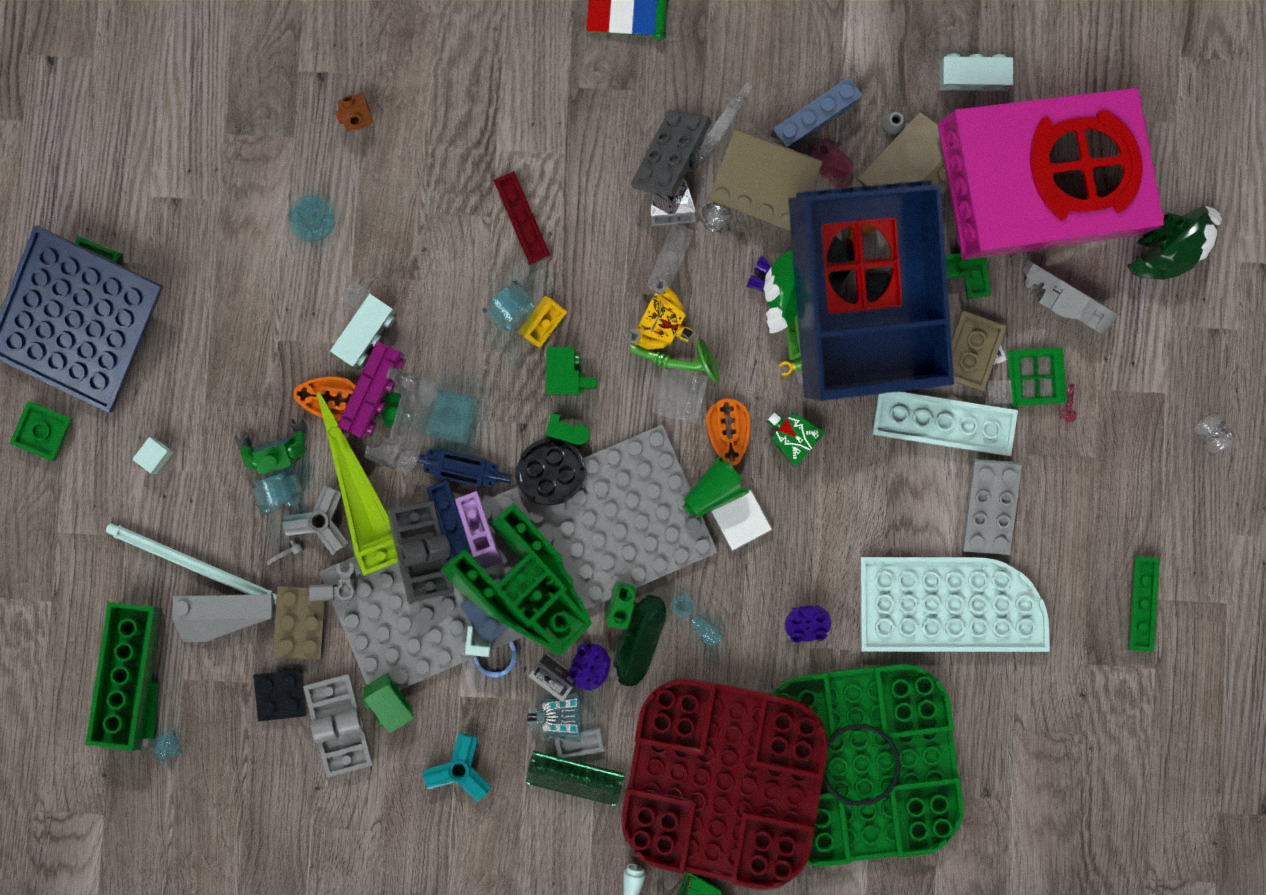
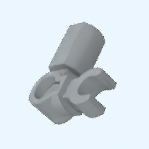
[309,563,355,601]

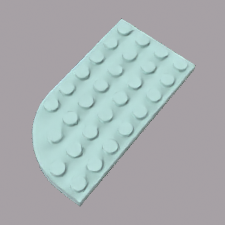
[860,557,1050,652]

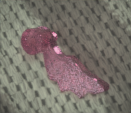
[1060,384,1076,422]

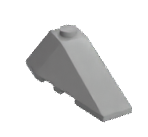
[173,594,273,642]

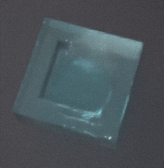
[150,731,183,762]

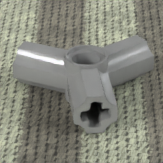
[283,485,349,555]

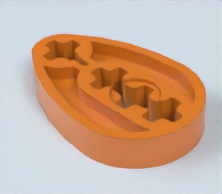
[293,377,356,422]
[706,399,750,466]

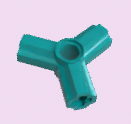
[422,732,492,802]

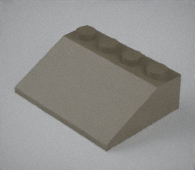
[857,112,949,194]
[708,128,823,231]

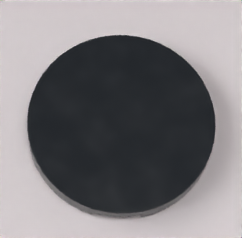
[515,438,586,506]

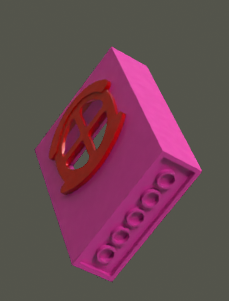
[937,88,1164,260]

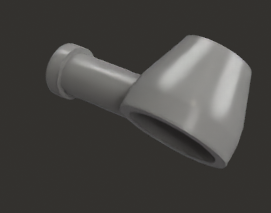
[882,111,909,135]

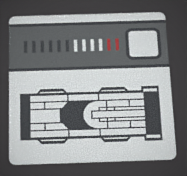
[529,653,575,701]

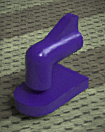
[746,256,771,293]

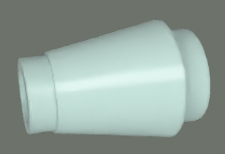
[623,864,647,895]

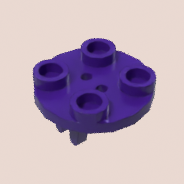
[784,605,832,643]
[569,643,611,691]

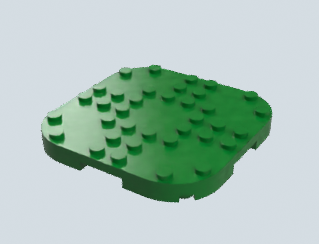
[771,663,964,867]

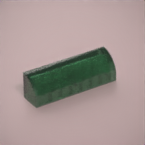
[525,750,625,806]

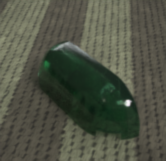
[613,595,666,686]

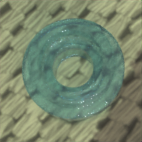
[671,594,694,618]

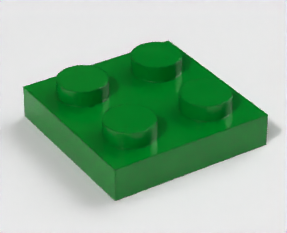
[9,401,73,462]

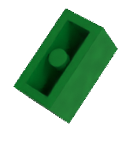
[362,673,414,733]

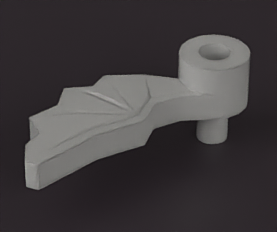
[266,539,303,566]

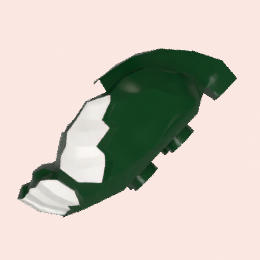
[1127,205,1222,280]

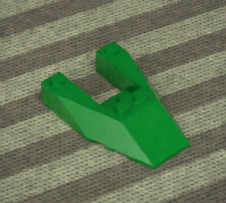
[440,503,593,656]

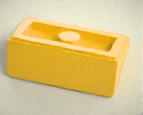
[518,296,567,349]

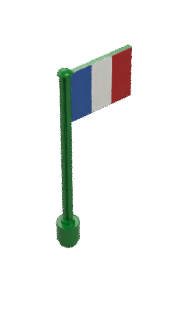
[586,0,667,41]

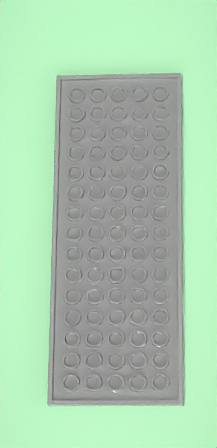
[319,425,718,690]

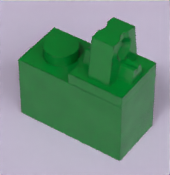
[546,347,597,396]

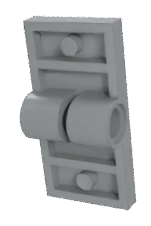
[962,459,1022,555]
[303,673,374,778]

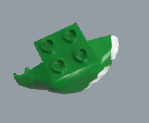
[763,249,833,334]

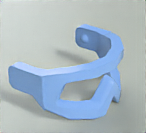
[473,641,518,678]

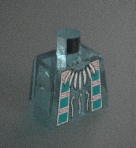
[527,693,581,742]

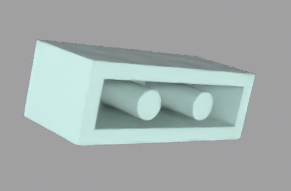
[939,54,1013,91]
[330,294,396,369]

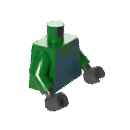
[235,416,308,475]

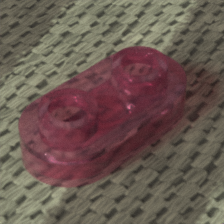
[811,140,853,180]

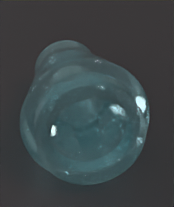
[690,614,724,649]

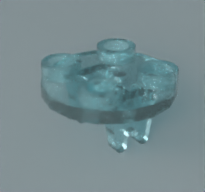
[288,196,335,242]

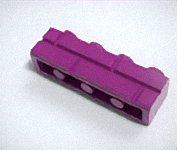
[337,341,406,439]

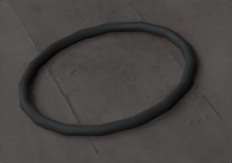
[823,724,901,806]

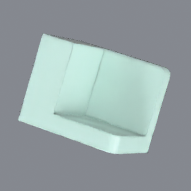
[133,437,174,474]
[465,625,491,657]

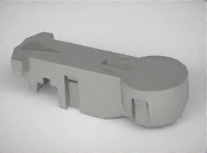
[1023,259,1119,333]

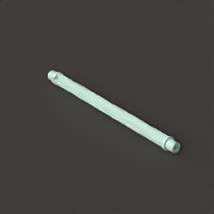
[106,523,276,606]

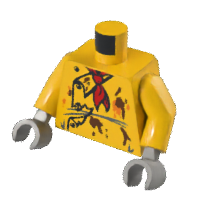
[624,277,694,350]

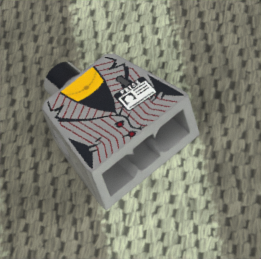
[651,179,695,227]

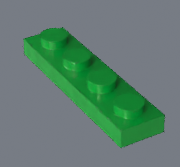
[1128,556,1160,652]

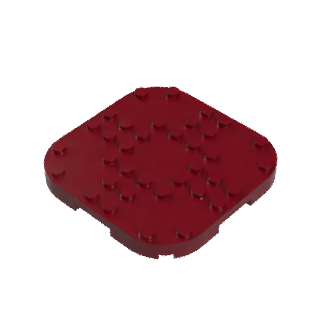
[621,678,828,890]

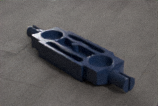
[410,449,512,487]

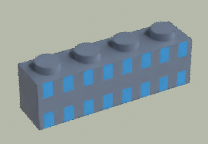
[771,77,862,149]

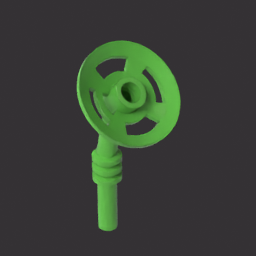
[630,339,720,383]

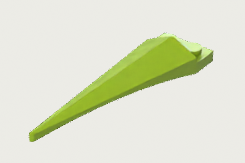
[317,393,398,576]

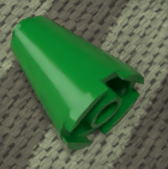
[682,456,749,518]

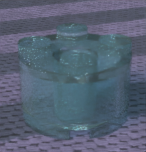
[482,279,535,331]
[250,469,304,515]

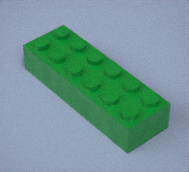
[85,602,163,751]

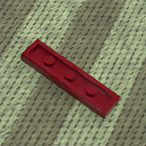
[493,171,551,265]

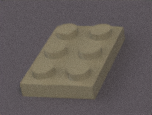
[951,311,1007,392]
[272,586,324,659]

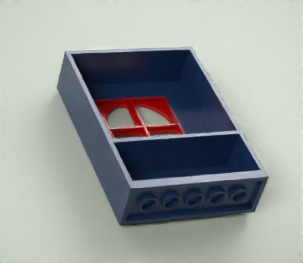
[788,180,954,401]

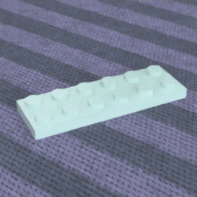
[872,391,1018,457]

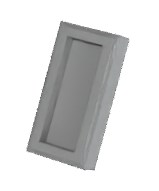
[554,727,605,760]

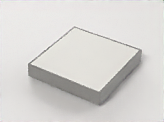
[710,489,773,552]

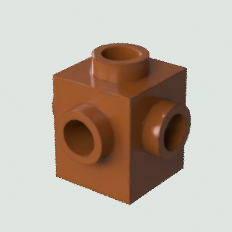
[335,93,373,131]

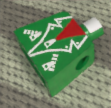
[766,411,825,467]

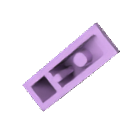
[455,491,502,569]

